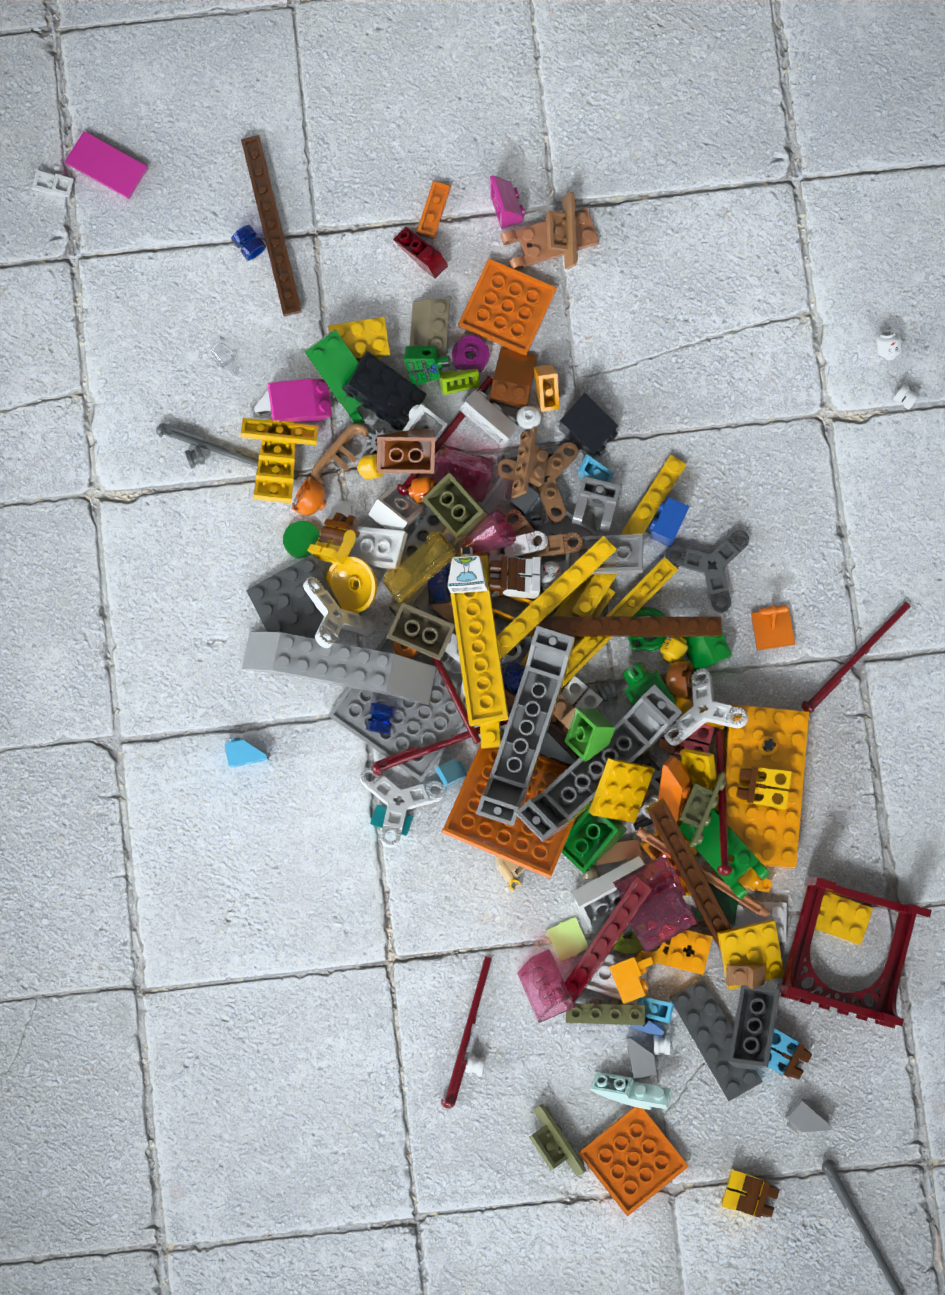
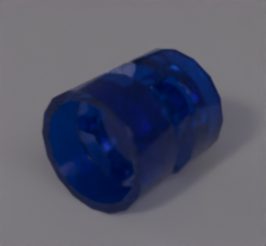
[231,225,266,261]
[503,664,525,691]
[366,703,395,735]

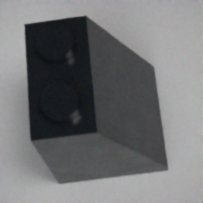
[559,393,619,458]

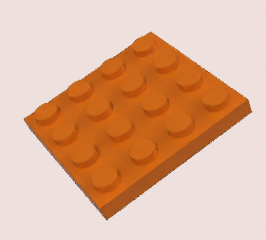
[458,258,557,356]
[578,1106,689,1217]

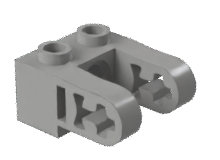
[572,476,621,533]

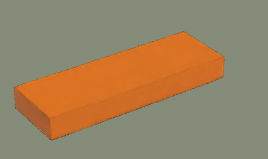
[417,180,451,239]

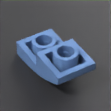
[630,1019,664,1035]

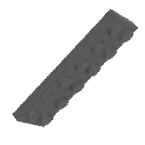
[669,978,763,1101]

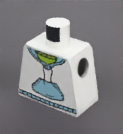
[448,547,488,593]

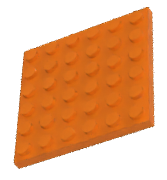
[442,738,575,879]

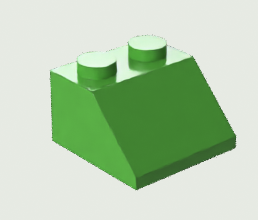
[564,708,615,761]

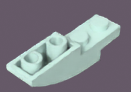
[590,1072,673,1110]

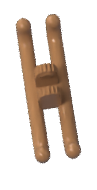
[312,423,369,487]

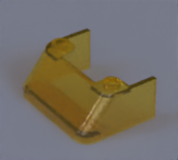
[383,531,461,605]

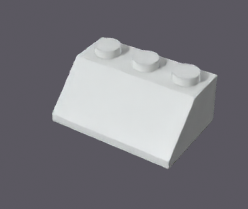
[458,390,518,446]

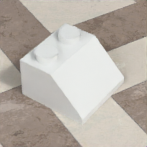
[368,484,425,531]

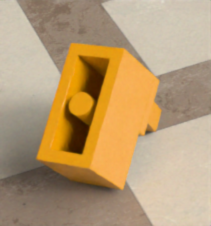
[534,365,560,412]
[738,868,772,893]
[609,955,655,1004]

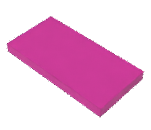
[65,131,148,199]

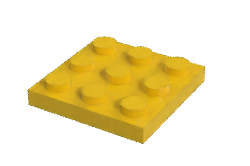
[588,758,655,823]
[717,919,784,990]

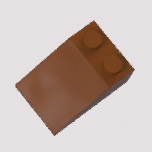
[489,348,537,409]
[377,429,435,474]

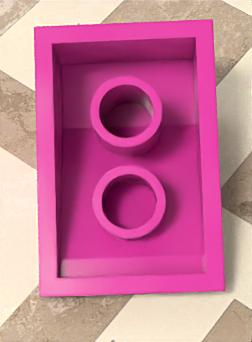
[490,175,525,229]
[267,379,332,422]

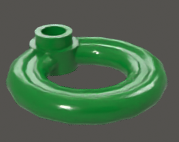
[627,607,666,652]

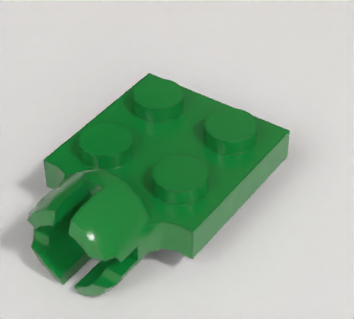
[623,662,677,706]

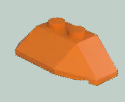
[654,756,691,830]

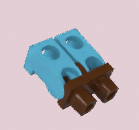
[768,1028,812,1079]

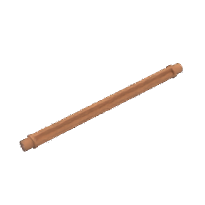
[636,827,770,919]

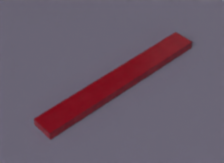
[556,874,655,1003]

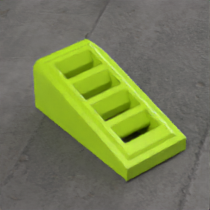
[439,369,480,395]

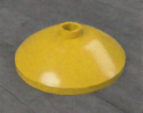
[326,556,377,613]

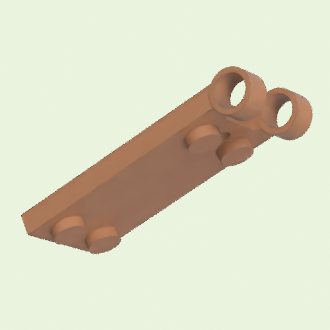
[500,208,599,270]

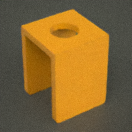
[493,595,533,622]

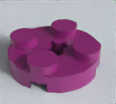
[452,335,489,372]

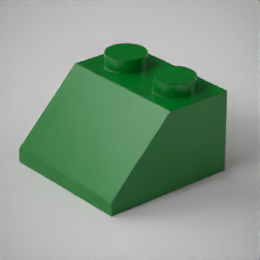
[682,633,732,672]

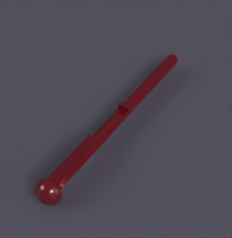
[397,376,493,496]
[802,602,911,713]
[413,606,481,744]
[372,715,510,776]
[716,730,733,876]
[441,956,492,1109]

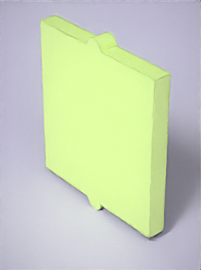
[546,917,589,961]

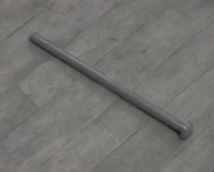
[156,423,299,481]
[822,1159,904,1295]

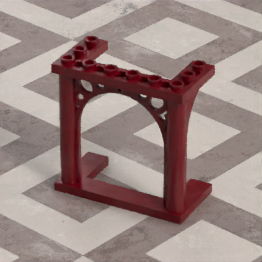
[777,877,932,1029]

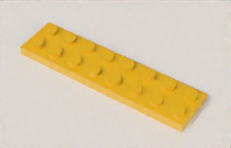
[448,570,509,726]

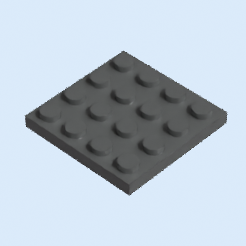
[246,554,342,639]

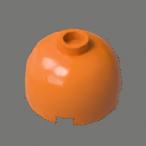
[291,476,327,516]

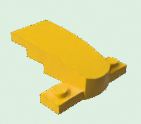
[241,418,318,503]

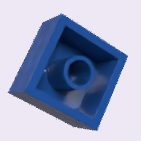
[648,497,689,547]

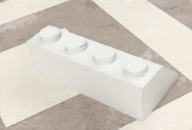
[571,856,655,932]

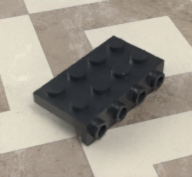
[342,351,427,431]

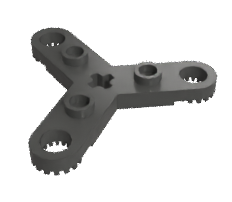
[666,530,749,612]

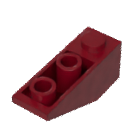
[393,227,448,279]

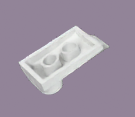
[403,404,448,442]

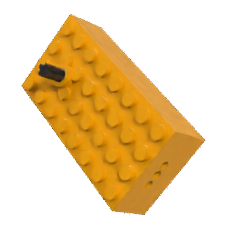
[718,704,809,869]

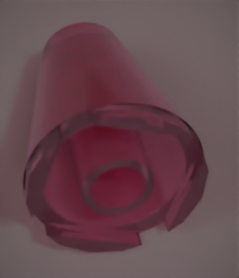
[461,510,516,556]

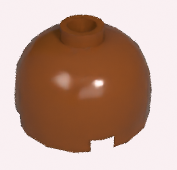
[662,660,694,698]

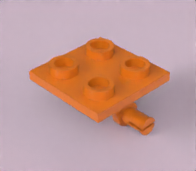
[751,604,795,651]

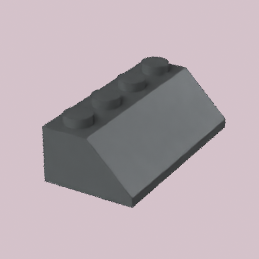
[728,985,780,1070]

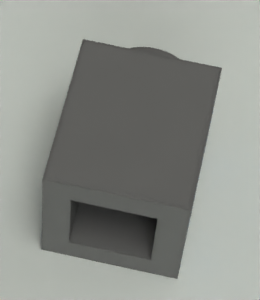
[510,484,540,516]

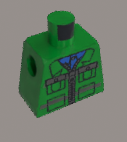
[404,346,451,385]

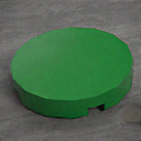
[283,521,320,559]

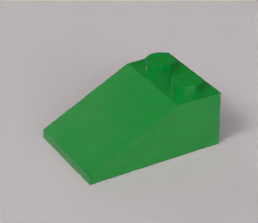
[562,805,627,874]

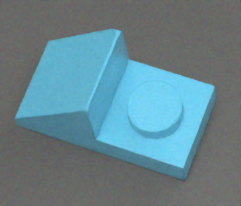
[577,455,614,483]
[638,996,674,1023]

